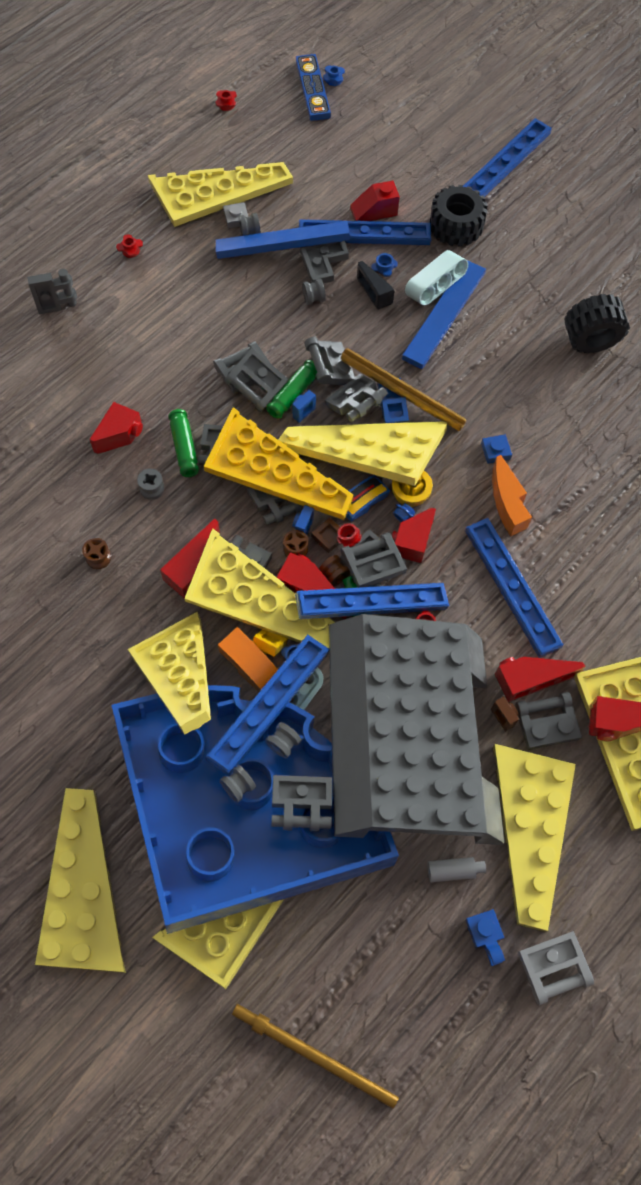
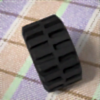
[429,185,488,246]
[564,294,630,354]

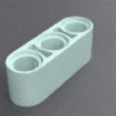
[405,250,468,305]

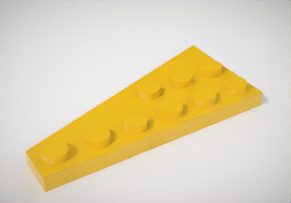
[204,407,353,520]

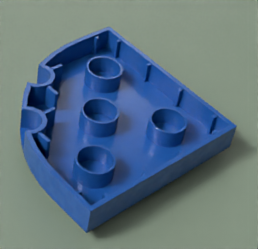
[112,685,399,934]

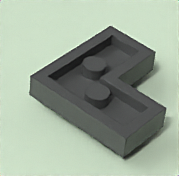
[300,241,349,284]

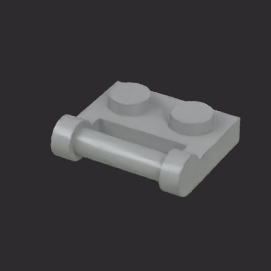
[518,931,594,1005]

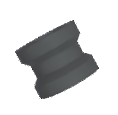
[239,213,261,236]
[302,278,326,305]
[137,469,164,500]
[265,722,302,758]
[219,765,256,803]

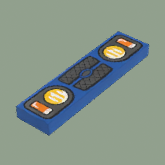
[296,54,331,121]

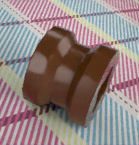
[283,530,308,557]
[82,538,111,570]
[319,555,351,587]

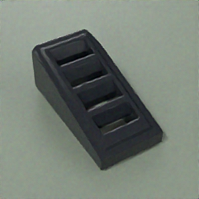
[357,261,395,310]

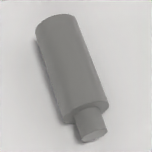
[427,857,486,882]

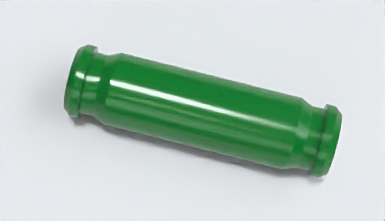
[266,360,317,419]
[168,409,199,477]

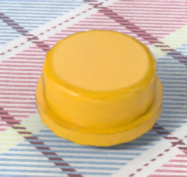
[392,471,433,507]

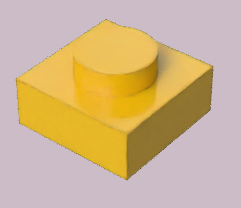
[252,629,288,657]

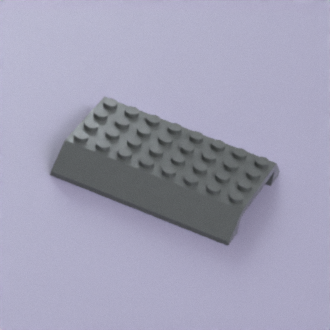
[329,614,504,845]

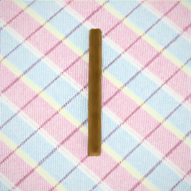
[341,348,466,431]

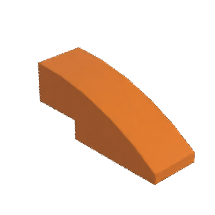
[492,455,532,537]
[218,627,278,692]

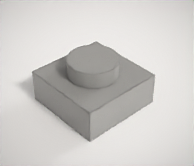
[223,202,248,229]

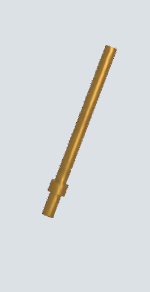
[232,1004,399,1109]

